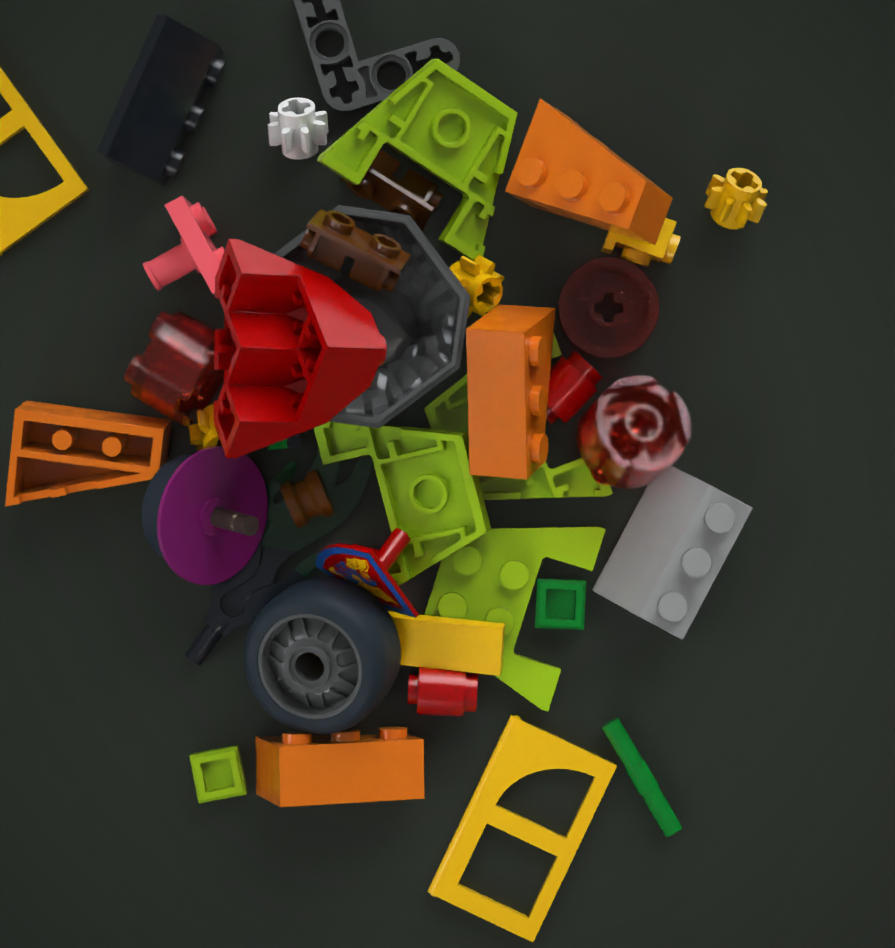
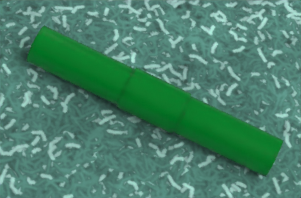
[602,717,682,837]

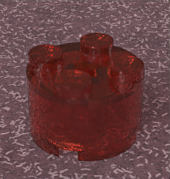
[557,257,659,360]
[124,311,224,427]
[577,375,691,489]

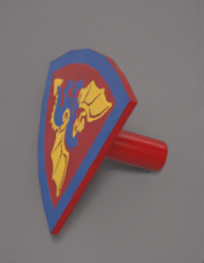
[315,528,419,618]

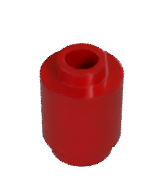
[546,351,603,425]
[408,667,478,717]

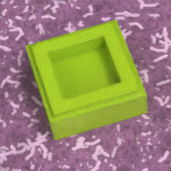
[189,744,248,804]

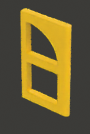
[0,67,89,256]
[427,715,617,942]

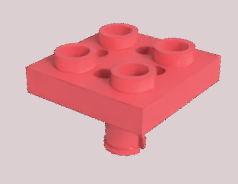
[142,196,225,296]

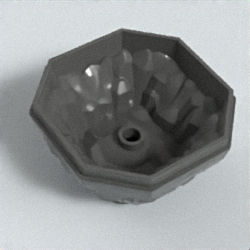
[274,205,470,428]

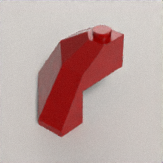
[214,239,387,458]

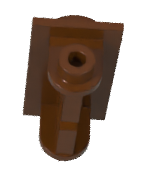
[340,149,445,232]
[300,209,411,293]

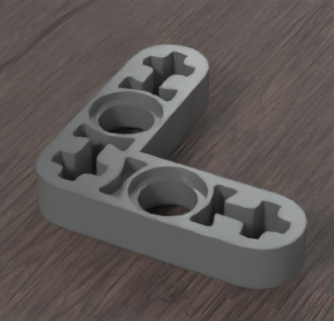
[294,0,461,114]

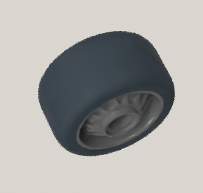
[244,577,401,734]

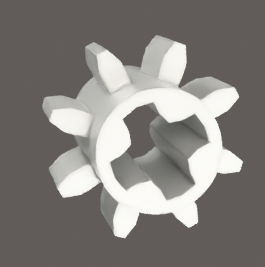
[267,98,329,160]

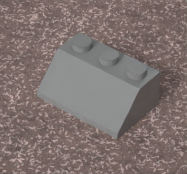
[592,461,753,640]

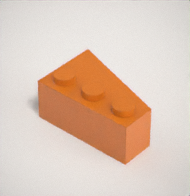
[505,98,673,245]
[466,304,556,480]
[5,400,172,507]
[255,726,425,807]

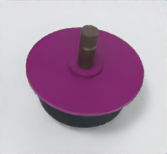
[142,446,268,585]

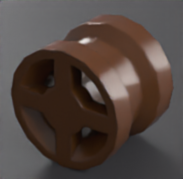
[280,469,335,529]

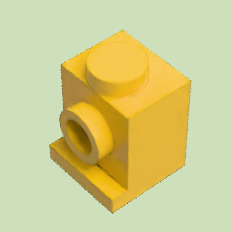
[601,218,681,267]

